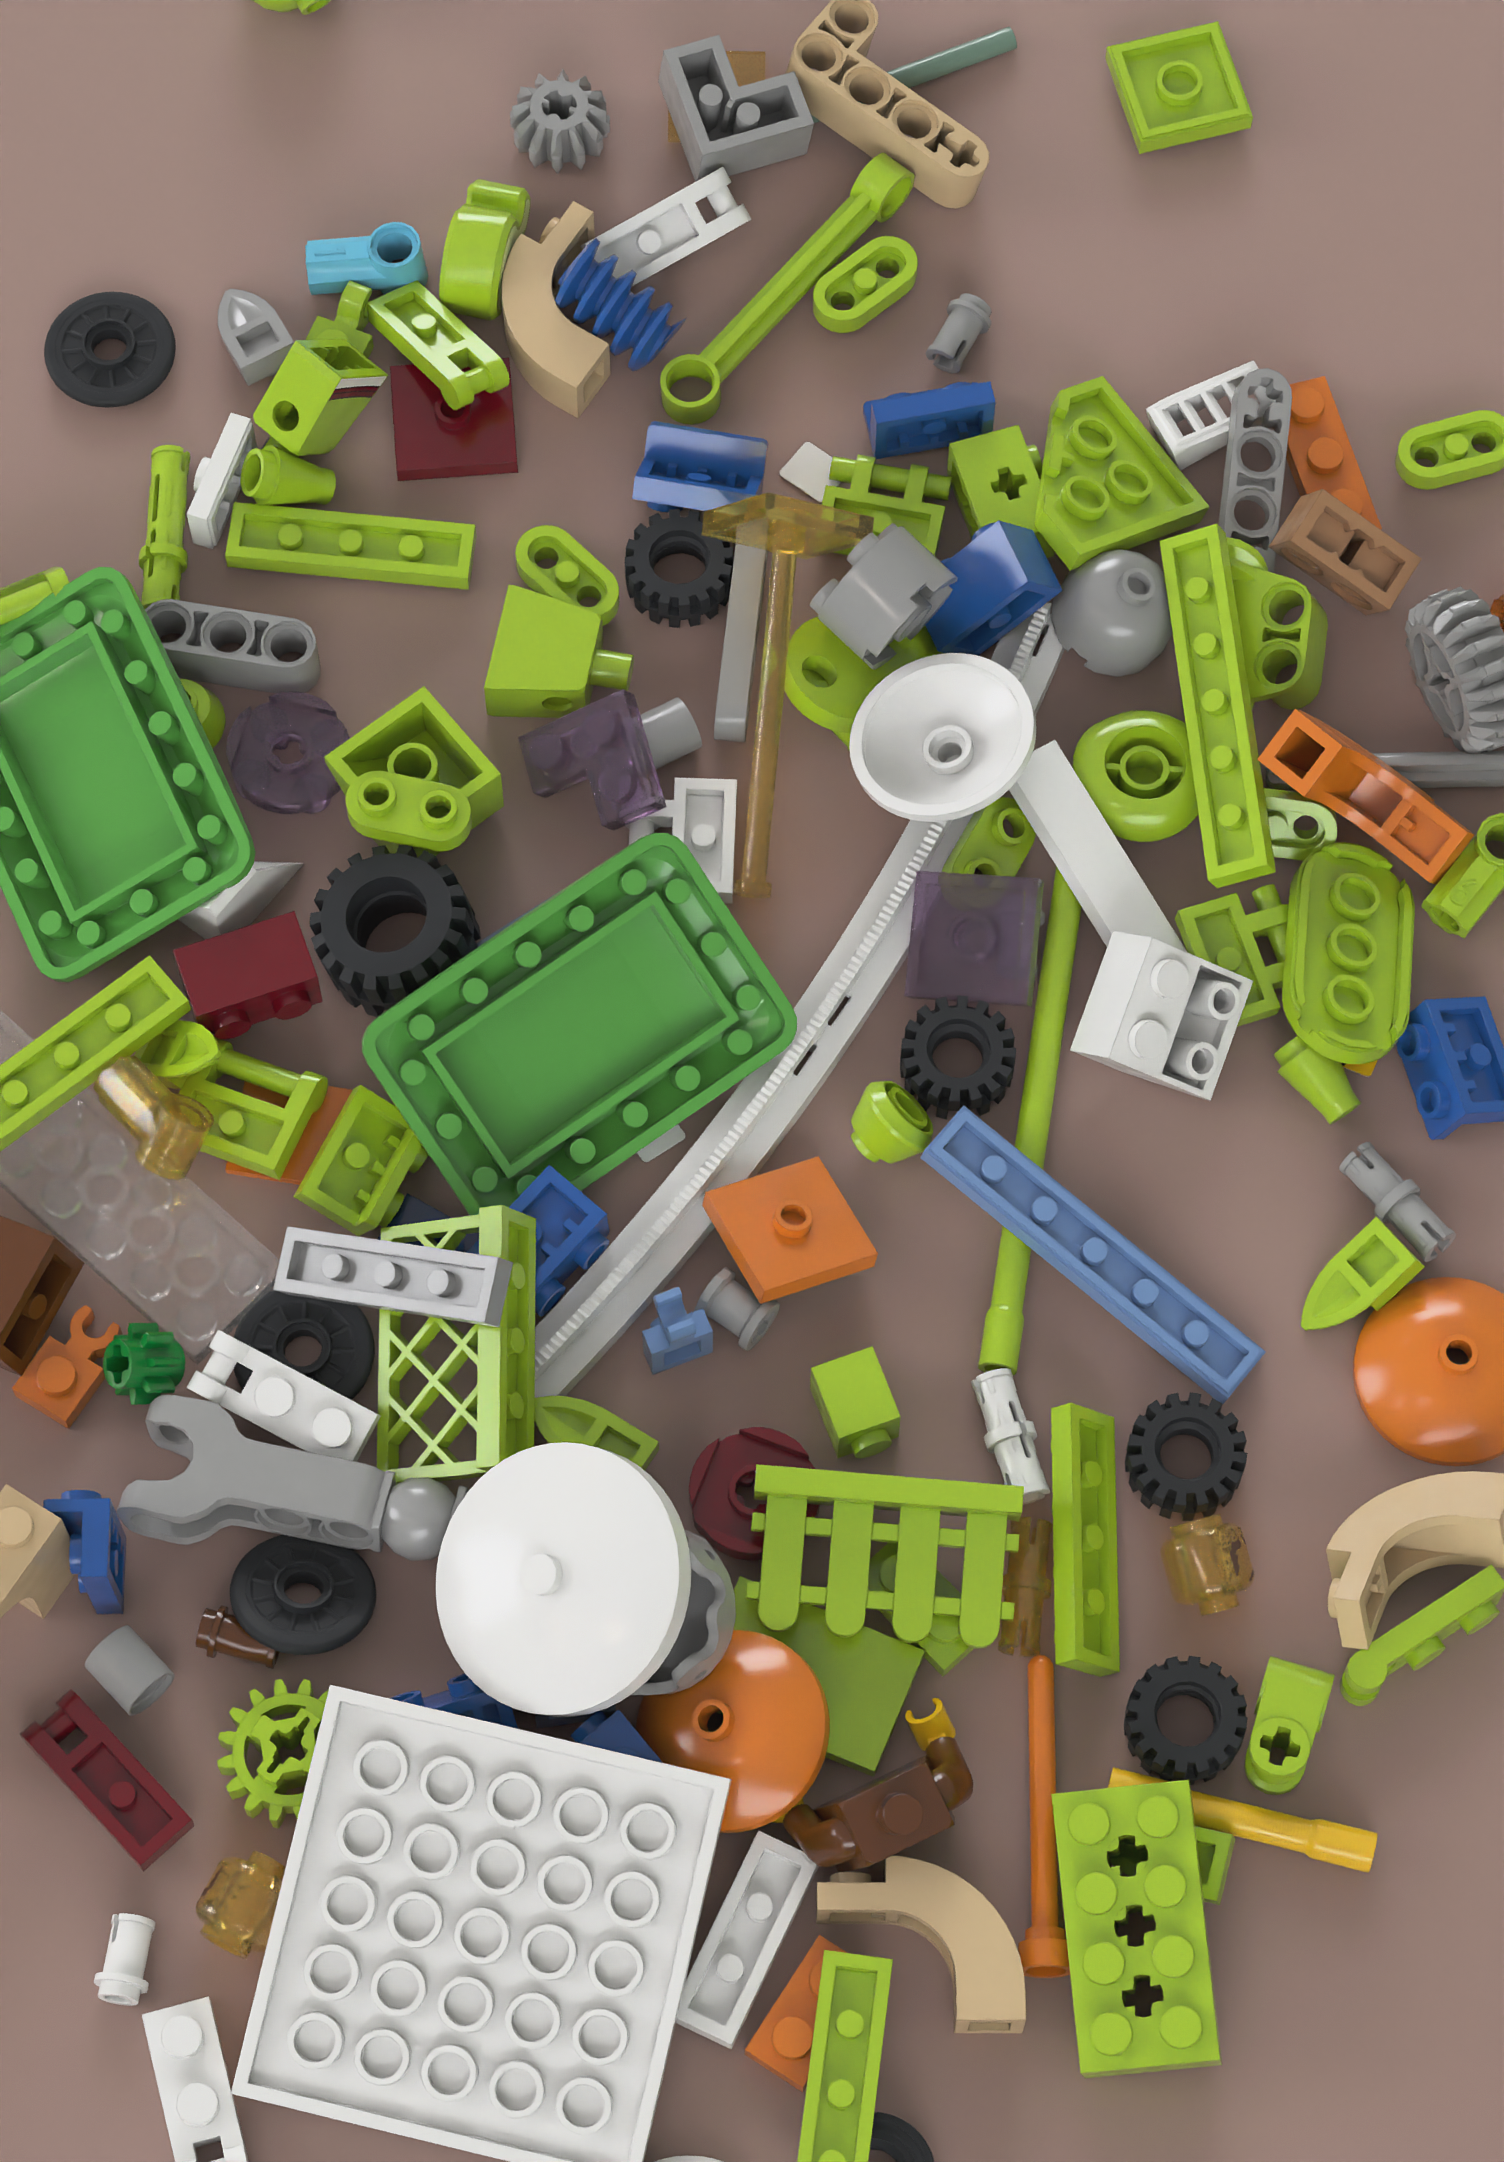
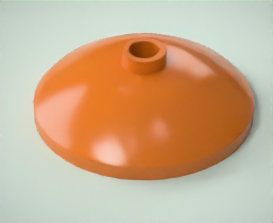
[1353,1277,1504,1466]
[636,1630,830,1833]

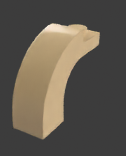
[502,201,611,419]
[1326,1471,1504,1650]
[816,1856,1026,2033]

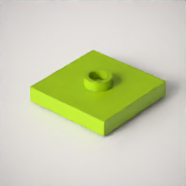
[1105,21,1253,154]

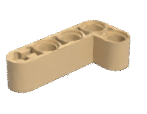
[785,0,989,209]

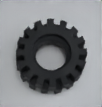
[900,995,1016,1120]
[1125,1392,1248,1521]

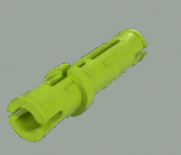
[139,445,191,609]

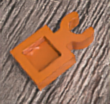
[12,1305,123,1429]

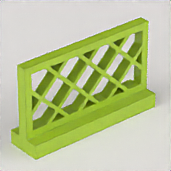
[377,1205,536,1485]

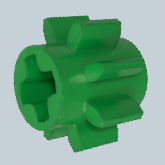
[103,1323,186,1405]

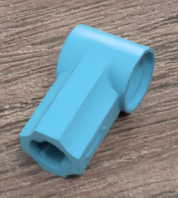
[305,222,428,295]

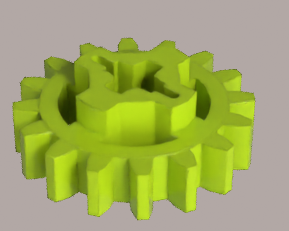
[217,1679,329,1828]

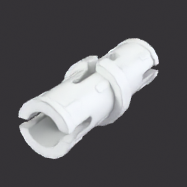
[971,1368,1050,1505]

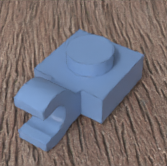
[642,1287,713,1375]

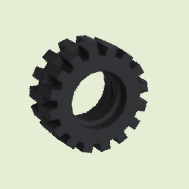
[625,509,734,628]
[1124,1656,1248,1785]

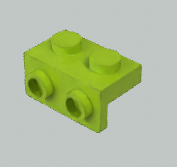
[293,1085,428,1236]

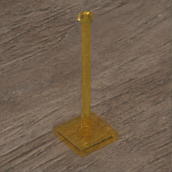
[702,492,874,898]

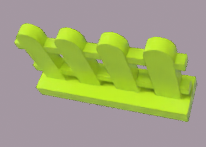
[746,1464,1024,1649]

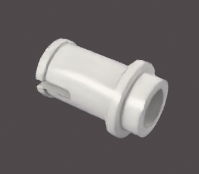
[94,1913,156,2006]

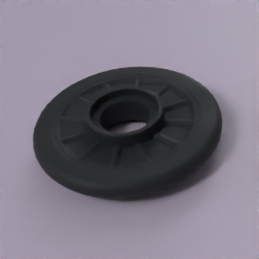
[44,292,176,408]
[233,1290,375,1400]
[229,1535,377,1655]

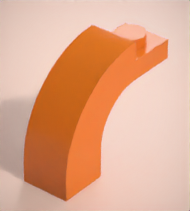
[1257,709,1475,885]

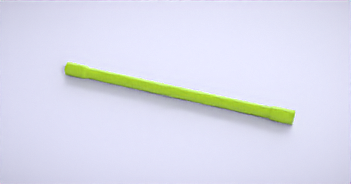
[978,866,1082,1375]

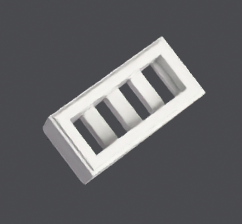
[1146,360,1276,471]

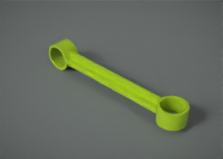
[660,153,915,425]

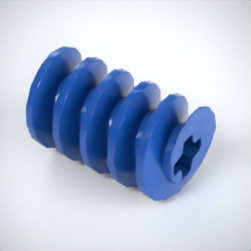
[555,238,687,371]

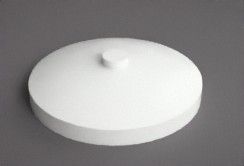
[436,1442,691,1717]

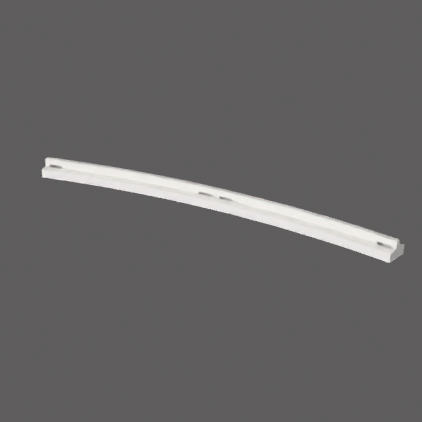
[464,602,1065,1432]

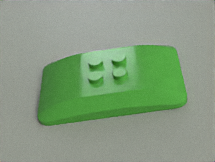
[0,567,256,982]
[362,833,797,1216]

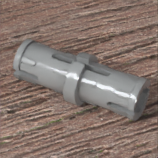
[1339,1142,1456,1262]

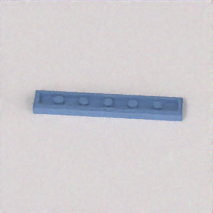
[920,1105,1266,1405]

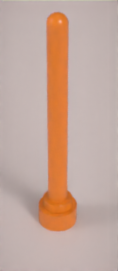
[1018,1655,1070,1978]

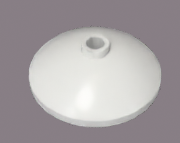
[849,653,1037,822]

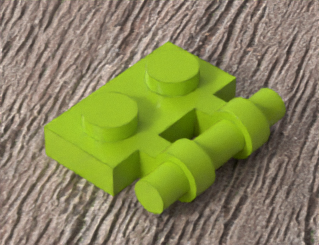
[814,454,952,557]
[1174,884,1288,1027]

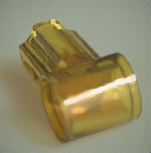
[93,1056,214,1180]

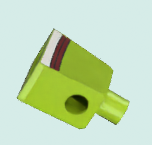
[253,339,388,457]

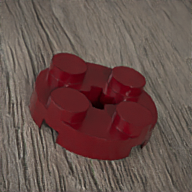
[689,1427,820,1561]

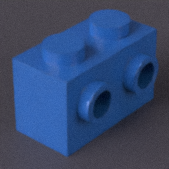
[926,520,1063,656]

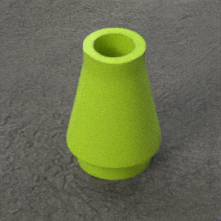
[240,445,336,505]
[1273,1036,1361,1125]

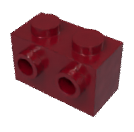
[173,911,323,1040]

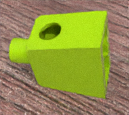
[484,584,634,718]

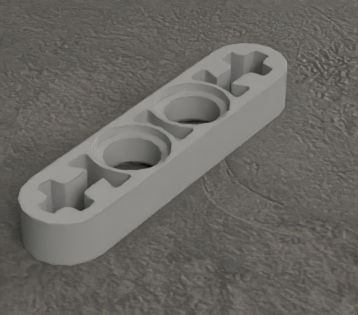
[1219,368,1292,573]
[714,521,770,742]

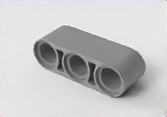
[145,599,321,695]

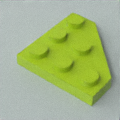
[1034,376,1210,571]

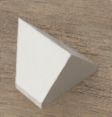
[178,861,304,939]

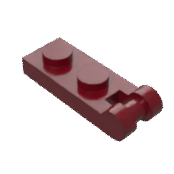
[20,1689,195,1872]

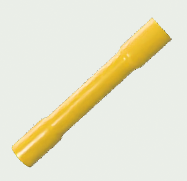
[1108,1767,1378,1873]

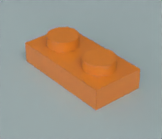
[745,1935,847,2092]

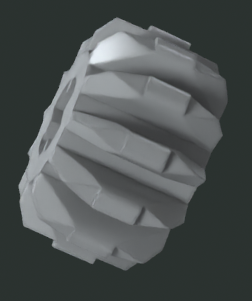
[510,69,610,175]

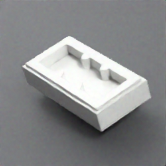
[187,413,257,549]

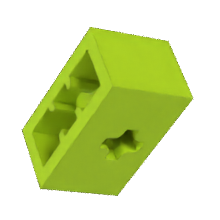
[947,425,1055,558]

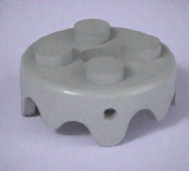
[631,1530,736,1695]

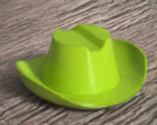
[1073,710,1199,842]

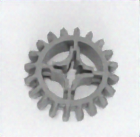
[1405,586,1504,754]

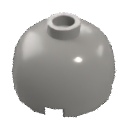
[1051,549,1173,677]

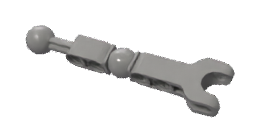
[117,1395,716,1561]

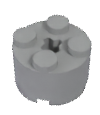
[810,523,958,670]

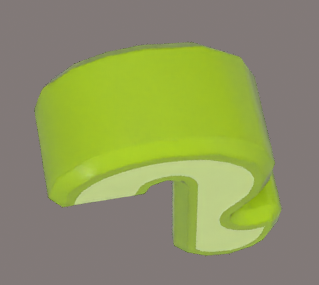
[439,179,531,320]

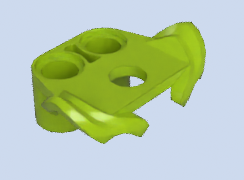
[1182,537,1328,710]

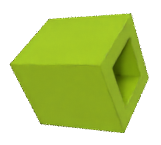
[810,1346,901,1458]

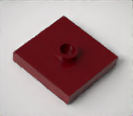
[390,357,518,481]

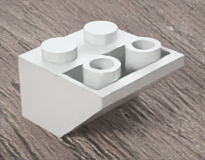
[1070,931,1253,1100]

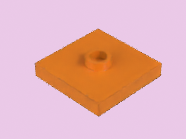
[702,1156,878,1304]

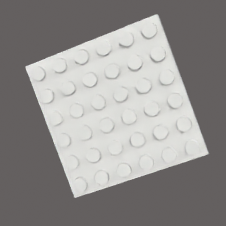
[231,1685,732,2162]

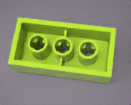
[1051,1780,1222,2078]

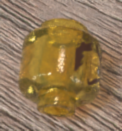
[1160,1513,1255,1616]
[195,1851,286,1959]

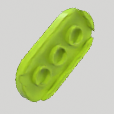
[1282,842,1415,1064]

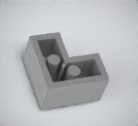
[658,35,814,182]

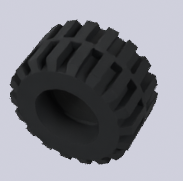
[310,844,481,1017]

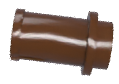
[196,1605,280,1669]

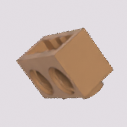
[1269,489,1422,616]

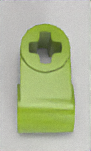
[1244,1656,1335,1795]

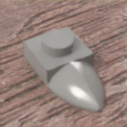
[218,289,294,386]

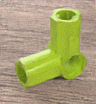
[1421,813,1504,938]

